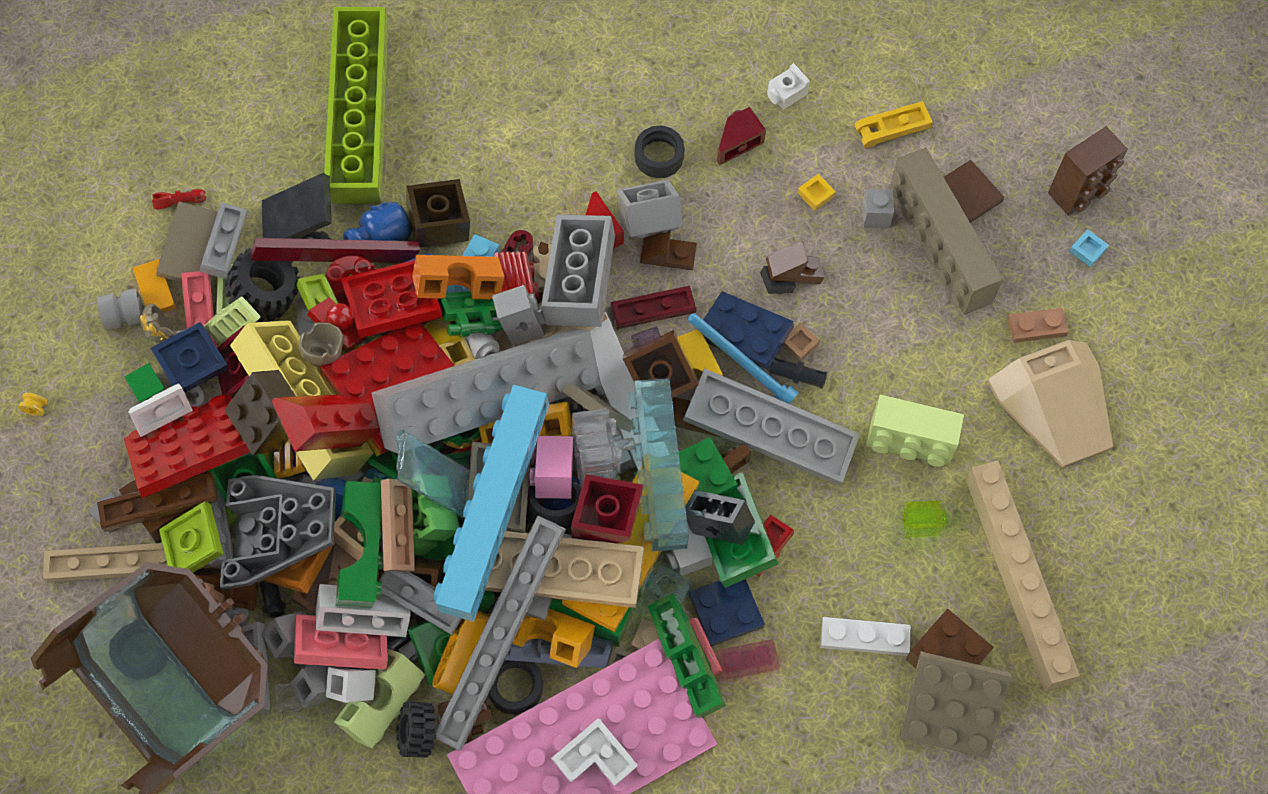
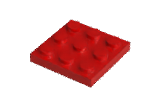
[341,260,442,338]

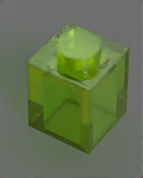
[902,500,947,538]

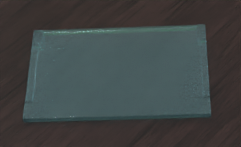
[396,430,470,519]

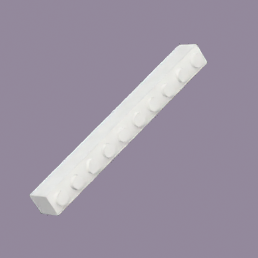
[590,312,712,577]

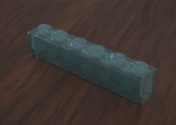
[629,378,689,551]

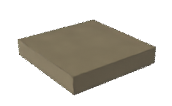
[562,383,635,433]

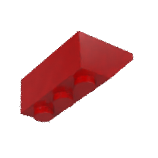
[272,394,380,452]

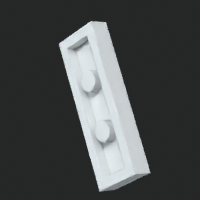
[820,617,911,656]

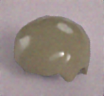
[298,322,343,367]

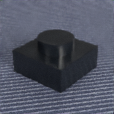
[760,266,796,294]

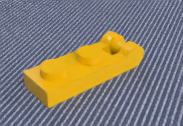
[854,101,933,149]

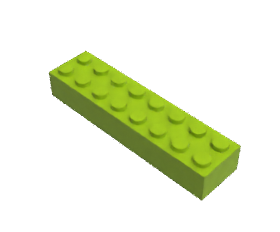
[324,7,388,204]

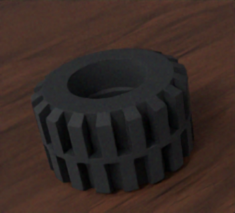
[224,248,300,322]

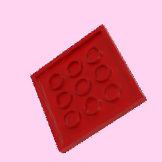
[320,323,455,454]
[124,394,250,498]

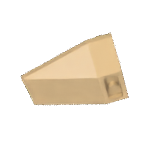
[988,340,1113,468]

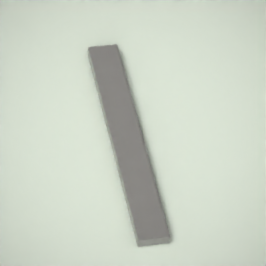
[435,516,566,751]

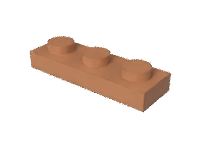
[381,479,414,572]

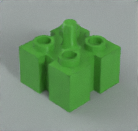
[411,474,460,556]

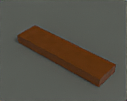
[97,472,219,532]

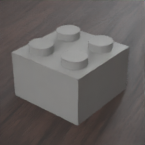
[616,180,684,238]

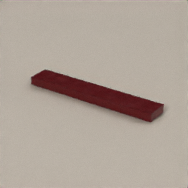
[250,238,420,263]

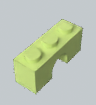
[334,649,426,748]

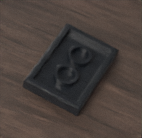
[262,173,332,239]

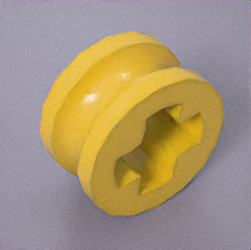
[18,393,48,416]

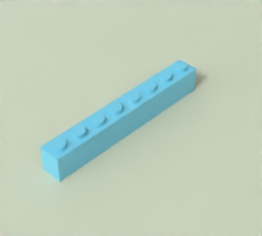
[433,385,549,622]

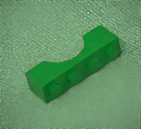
[335,481,383,608]

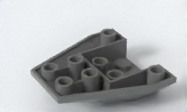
[220,475,336,590]

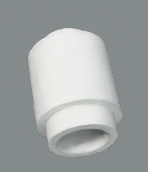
[464,333,499,360]

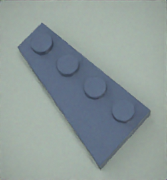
[505,637,613,668]

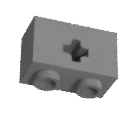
[492,285,546,346]

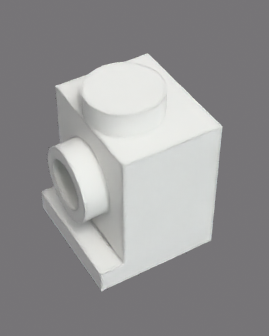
[767,63,810,110]

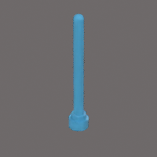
[688,314,798,404]

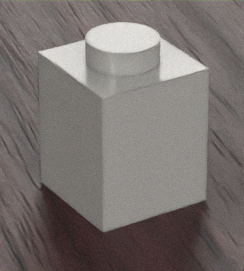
[862,189,894,228]

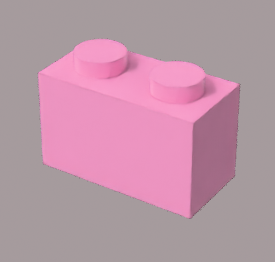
[530,436,573,499]

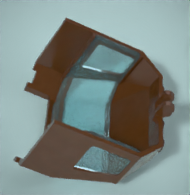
[31,563,267,794]

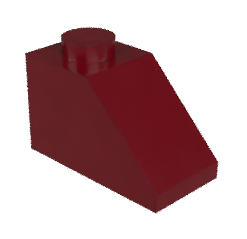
[717,107,766,165]

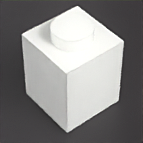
[326,666,376,703]

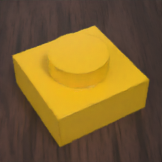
[797,174,836,211]

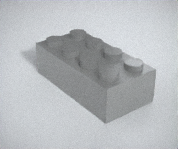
[541,215,615,327]

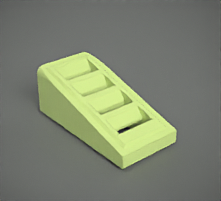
[204,296,260,346]

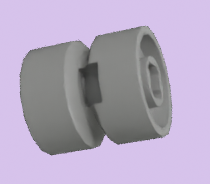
[97,288,144,331]

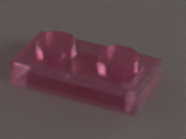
[715,639,780,681]

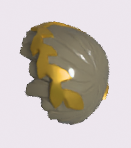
[140,304,181,343]

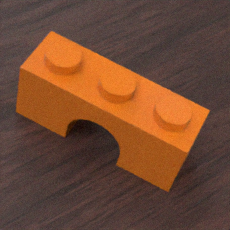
[413,255,504,299]

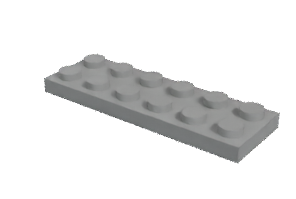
[683,369,860,486]

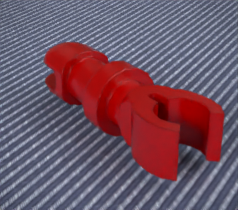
[152,189,206,210]

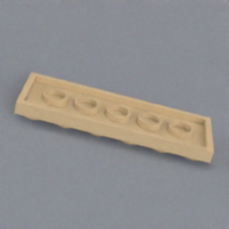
[485,531,644,608]

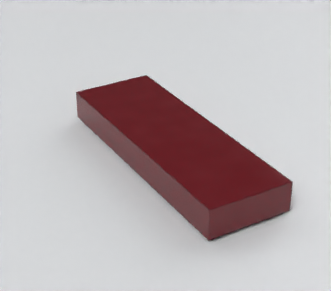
[610,285,697,329]

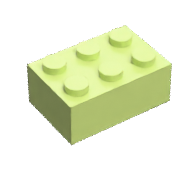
[866,395,964,467]

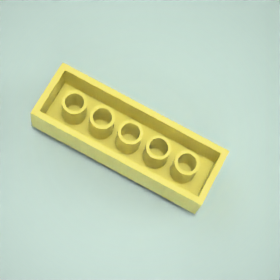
[230,321,373,481]

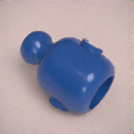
[343,201,412,241]

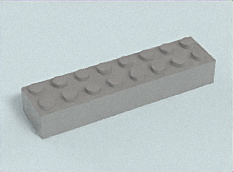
[372,328,601,453]

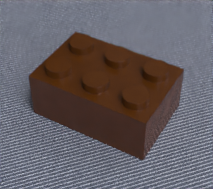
[1048,126,1128,216]

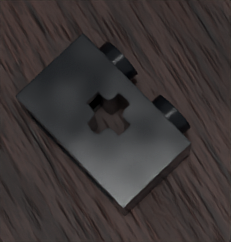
[682,490,755,545]

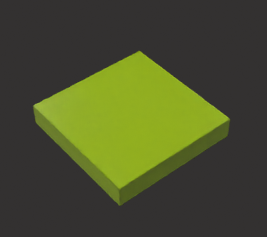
[159,501,224,573]

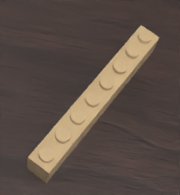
[966,461,1080,692]

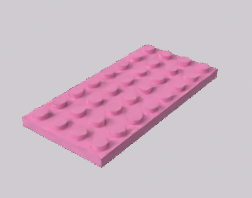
[447,639,717,794]

